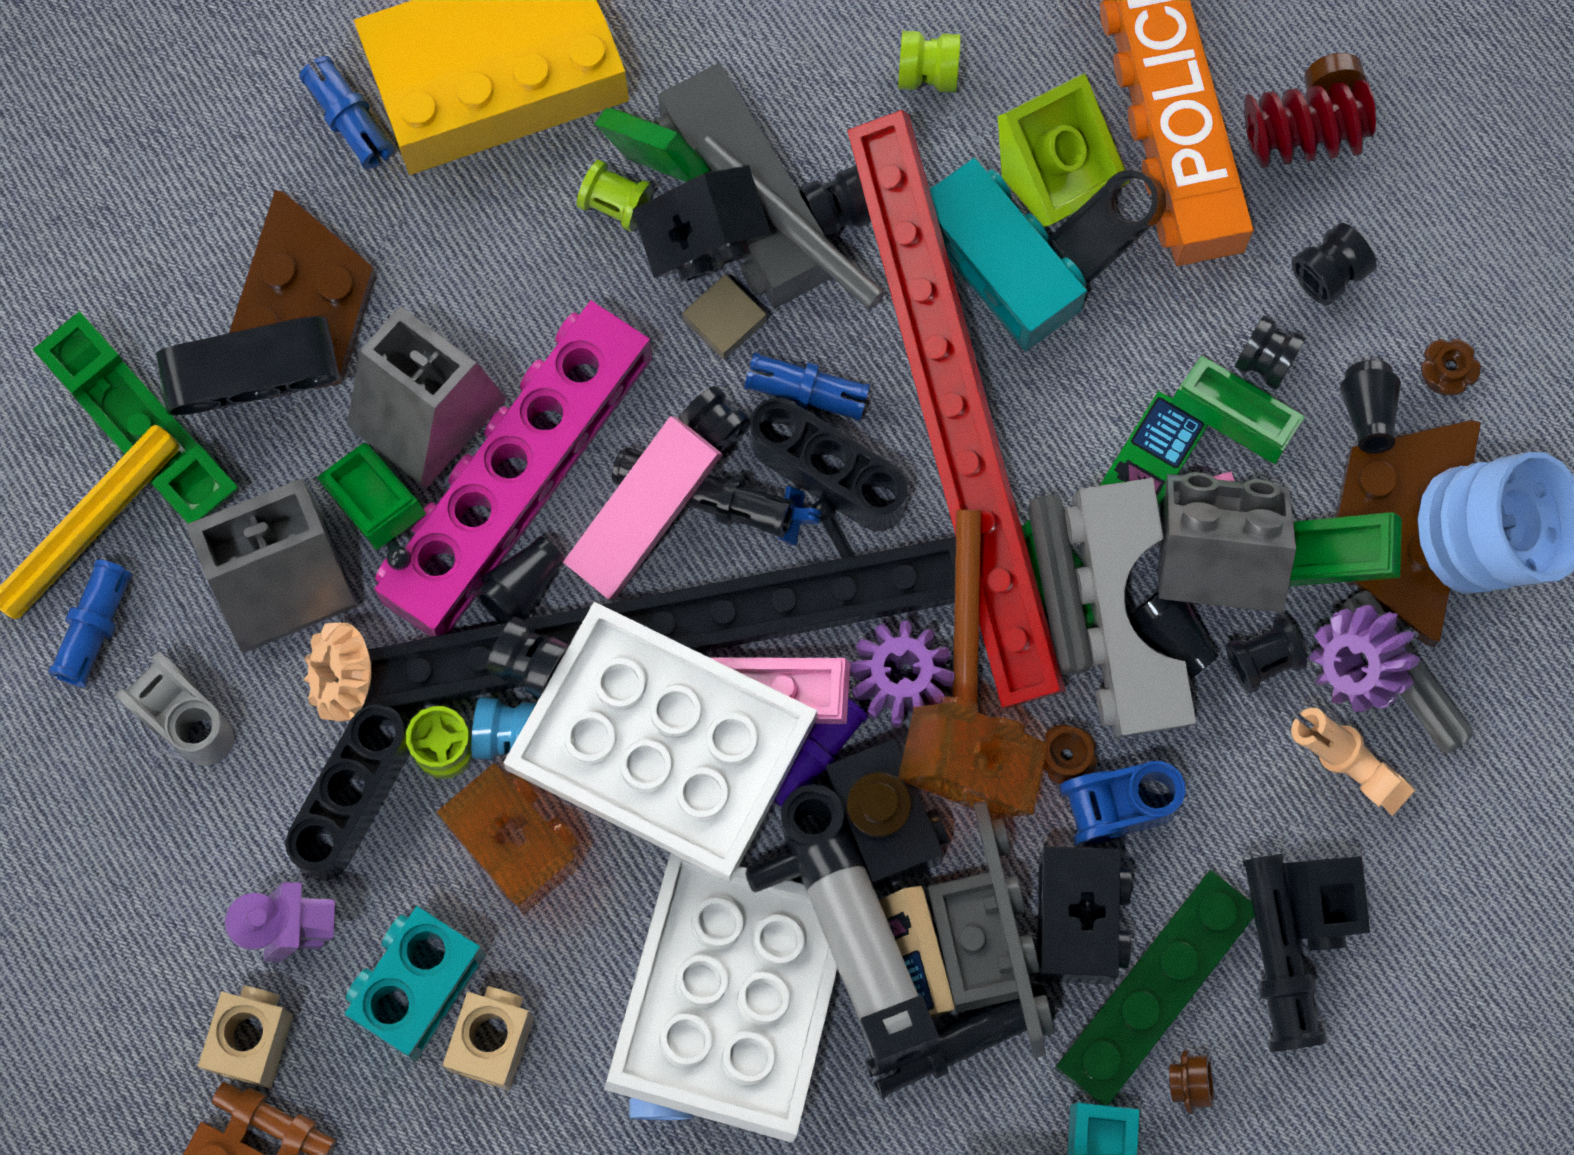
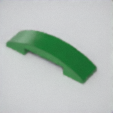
[32,311,239,524]

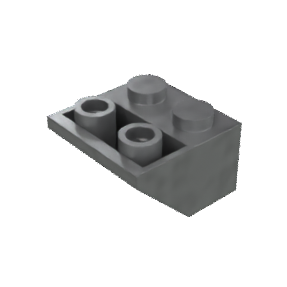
[347,306,507,489]
[1158,472,1296,613]
[186,478,357,653]

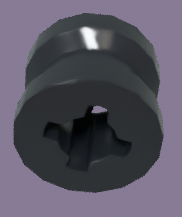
[1234,315,1306,390]
[678,386,750,457]

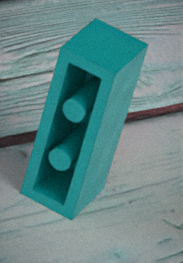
[930,157,1087,352]

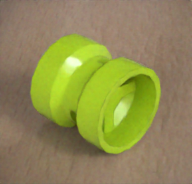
[898,30,961,93]
[406,706,473,779]

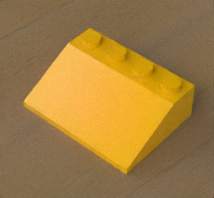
[353,0,629,175]

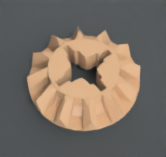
[304,623,371,722]

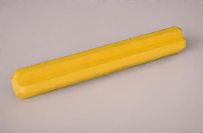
[0,425,180,619]

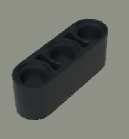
[156,316,339,415]
[750,398,908,531]
[285,704,410,881]

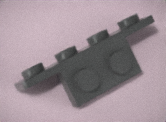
[928,800,1055,1058]

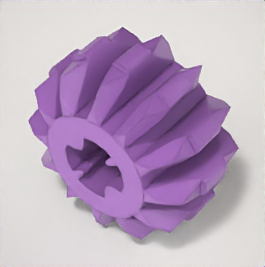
[1308,605,1421,712]
[850,620,954,727]

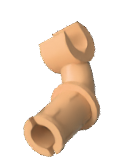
[1291,708,1415,816]

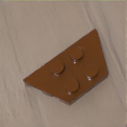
[220,190,376,409]
[1335,420,1481,647]

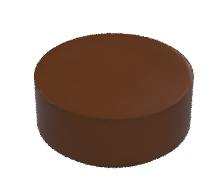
[1304,53,1367,94]

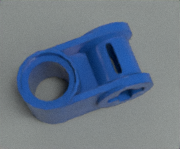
[1059,761,1186,847]

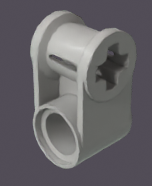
[114,650,234,766]

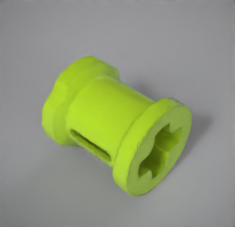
[576,159,653,232]

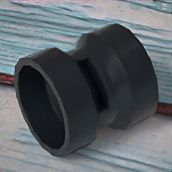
[799,166,871,239]
[1291,223,1377,306]
[486,616,570,699]

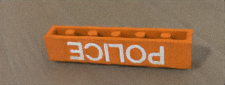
[1100,0,1254,267]

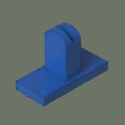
[778,486,822,546]

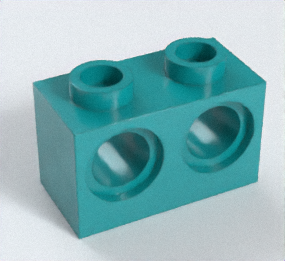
[344,906,487,1062]

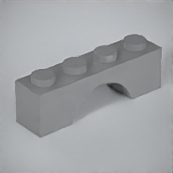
[1065,478,1196,739]

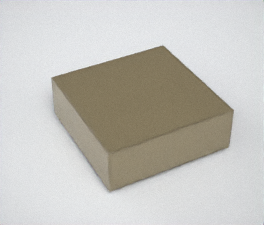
[682,274,767,360]

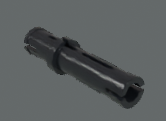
[612,446,795,538]
[865,982,1056,1099]

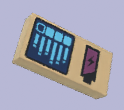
[879,886,955,1019]

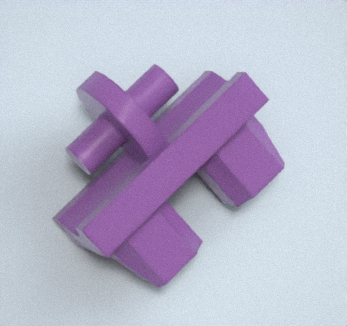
[224,882,335,962]

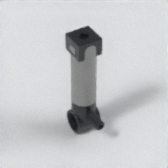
[745,784,939,1075]

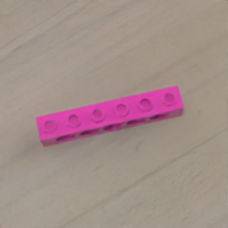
[374,300,653,637]

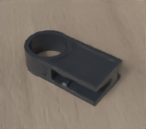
[1048,170,1166,283]

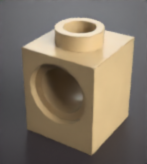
[198,985,293,1089]
[442,986,534,1091]

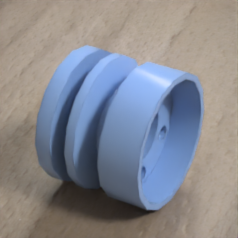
[1418,452,1574,594]

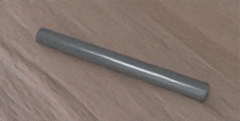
[695,136,885,310]

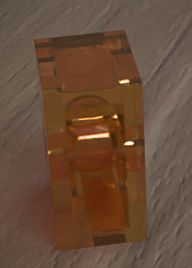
[898,697,1048,818]
[436,762,581,916]

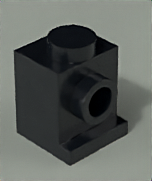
[1283,856,1370,951]

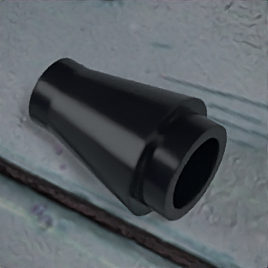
[1340,360,1401,454]
[475,536,565,624]
[1130,591,1219,678]

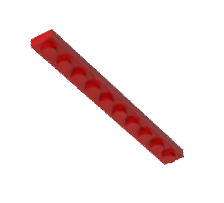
[847,110,1066,709]

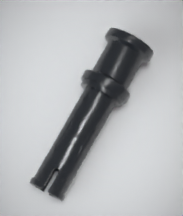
[1242,854,1328,1052]

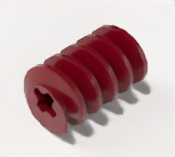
[1244,80,1376,168]

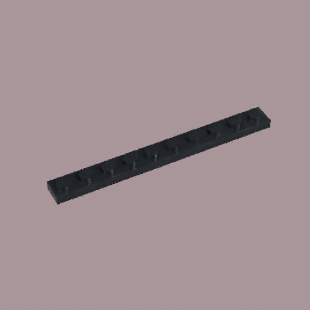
[362,537,956,711]

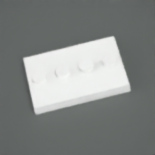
[503,602,817,882]
[604,853,838,1143]

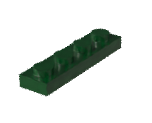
[1054,869,1254,1106]

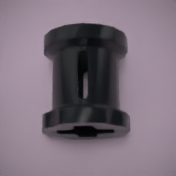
[1226,618,1307,694]

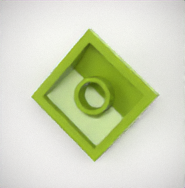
[997,73,1130,227]

